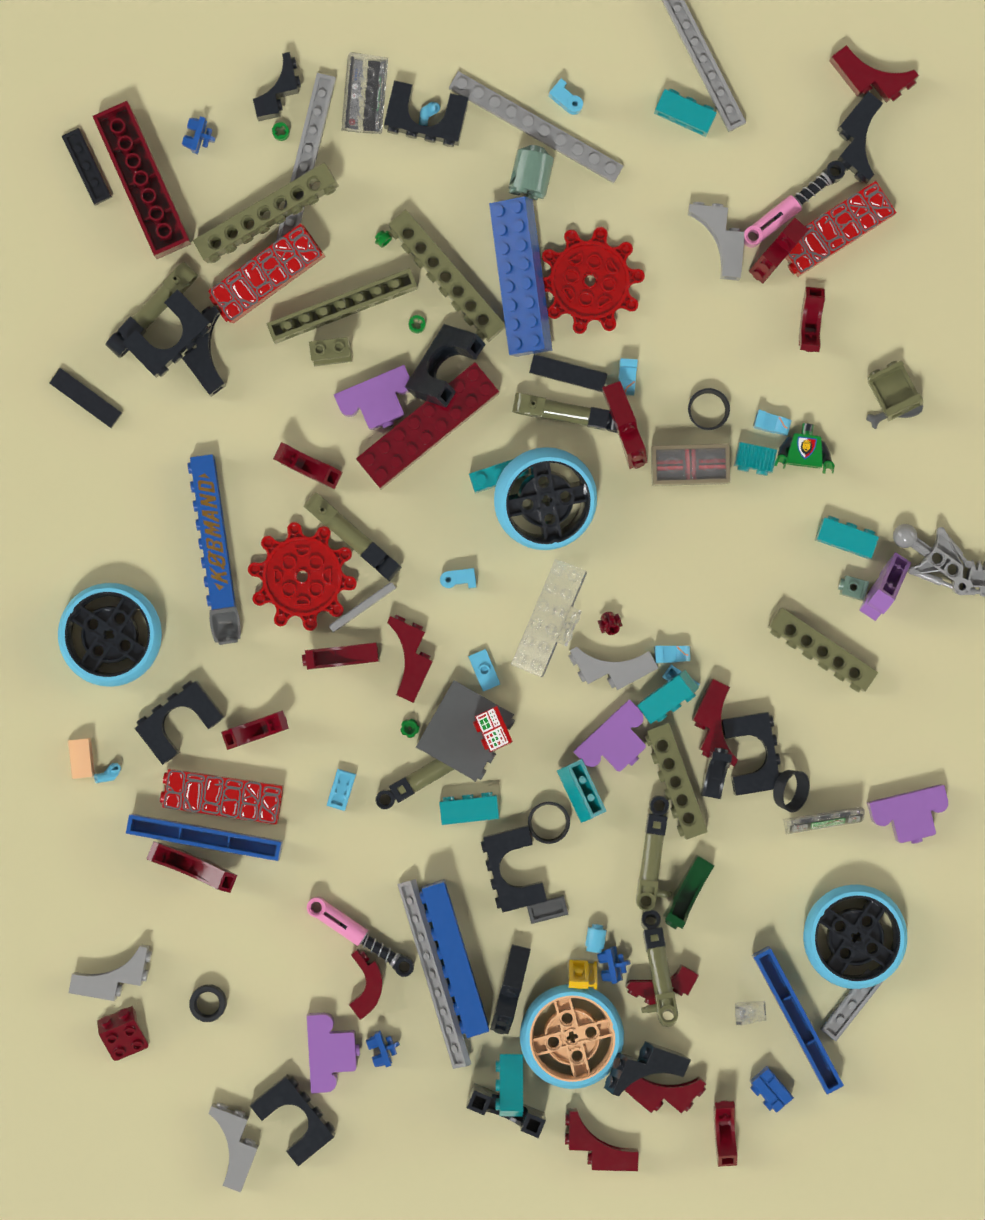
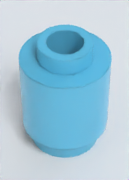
[585,924,607,953]

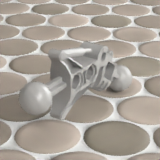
[893,524,985,597]

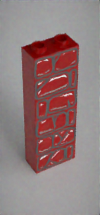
[786,181,897,277]
[208,223,326,323]
[160,769,284,824]

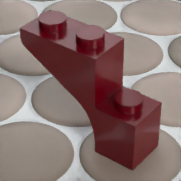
[749,217,809,284]
[625,964,699,1005]

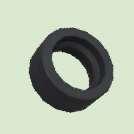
[189,985,227,1022]

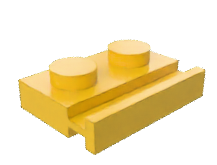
[569,960,597,989]

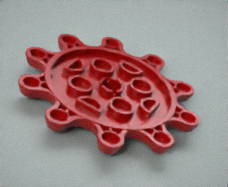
[542,227,645,334]
[248,522,357,631]

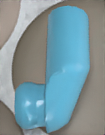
[419,102,440,126]

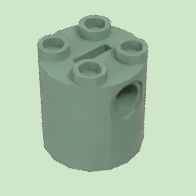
[509,145,554,200]

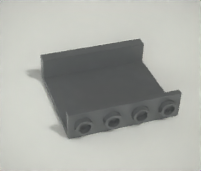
[416,680,515,782]

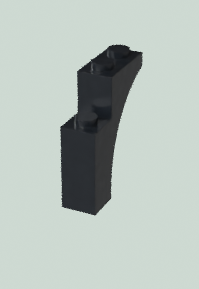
[837,91,883,184]
[182,306,226,397]
[490,944,531,1034]
[604,1041,691,1096]

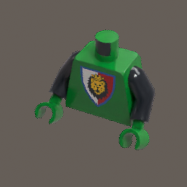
[774,423,835,474]

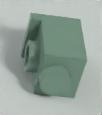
[838,576,869,601]

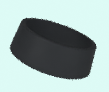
[688,388,730,430]
[773,770,810,812]
[528,801,570,844]

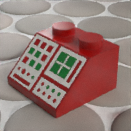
[473,706,513,753]

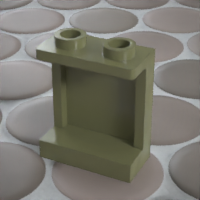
[309,337,352,367]
[867,360,923,422]

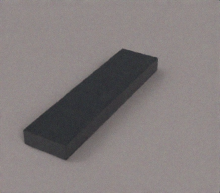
[62,128,112,205]
[529,354,608,393]
[49,368,123,429]

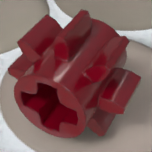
[597,612,623,635]

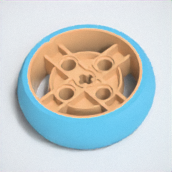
[520,984,624,1089]

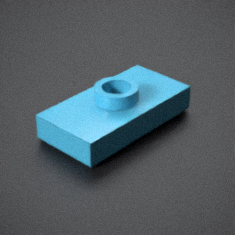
[468,649,500,692]
[326,769,356,811]

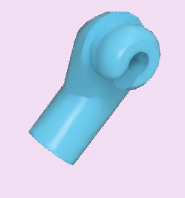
[94,763,121,783]

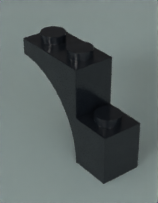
[253,52,301,121]
[700,747,732,799]

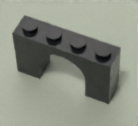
[384,80,469,147]
[122,289,212,378]
[405,324,486,408]
[134,680,225,765]
[721,712,782,796]
[481,825,547,913]
[250,1074,335,1166]
[466,1083,546,1139]

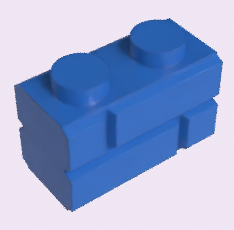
[750,1066,794,1113]

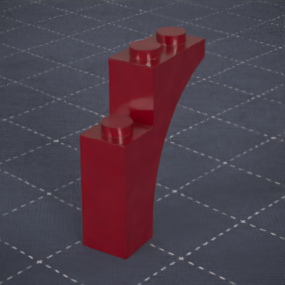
[829,45,919,103]
[602,381,647,469]
[387,615,433,703]
[302,642,379,670]
[692,679,738,768]
[146,841,238,893]
[624,1077,706,1114]
[565,1108,639,1171]

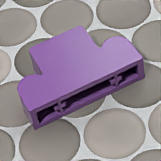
[334,365,410,430]
[859,552,911,621]
[573,699,646,772]
[867,784,948,844]
[307,1012,360,1093]

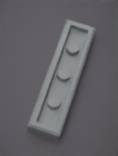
[329,582,396,632]
[820,968,883,1041]

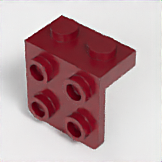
[97,1006,148,1061]

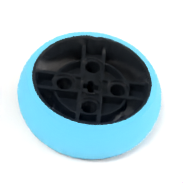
[494,447,597,550]
[58,583,162,687]
[803,885,907,989]

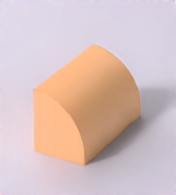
[68,738,95,779]

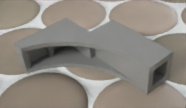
[688,202,745,281]
[568,647,658,690]
[69,945,152,1001]
[208,1102,259,1193]

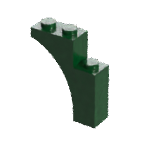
[663,855,714,930]

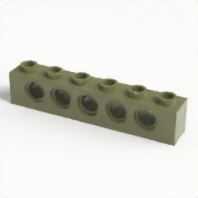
[768,608,878,692]
[644,723,708,840]

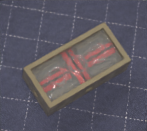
[651,444,730,486]

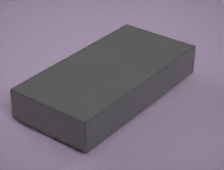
[527,895,569,924]

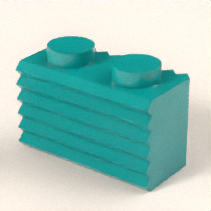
[734,442,777,476]

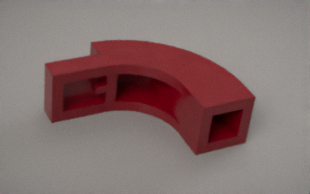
[799,287,825,352]
[273,442,343,490]
[221,710,289,750]
[349,949,383,1020]
[713,1100,738,1167]

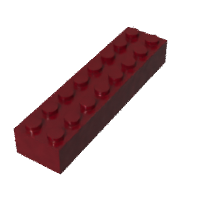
[92,101,191,259]
[356,362,499,490]

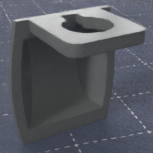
[209,606,241,645]

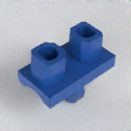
[182,116,216,155]
[597,946,631,984]
[366,1030,400,1067]

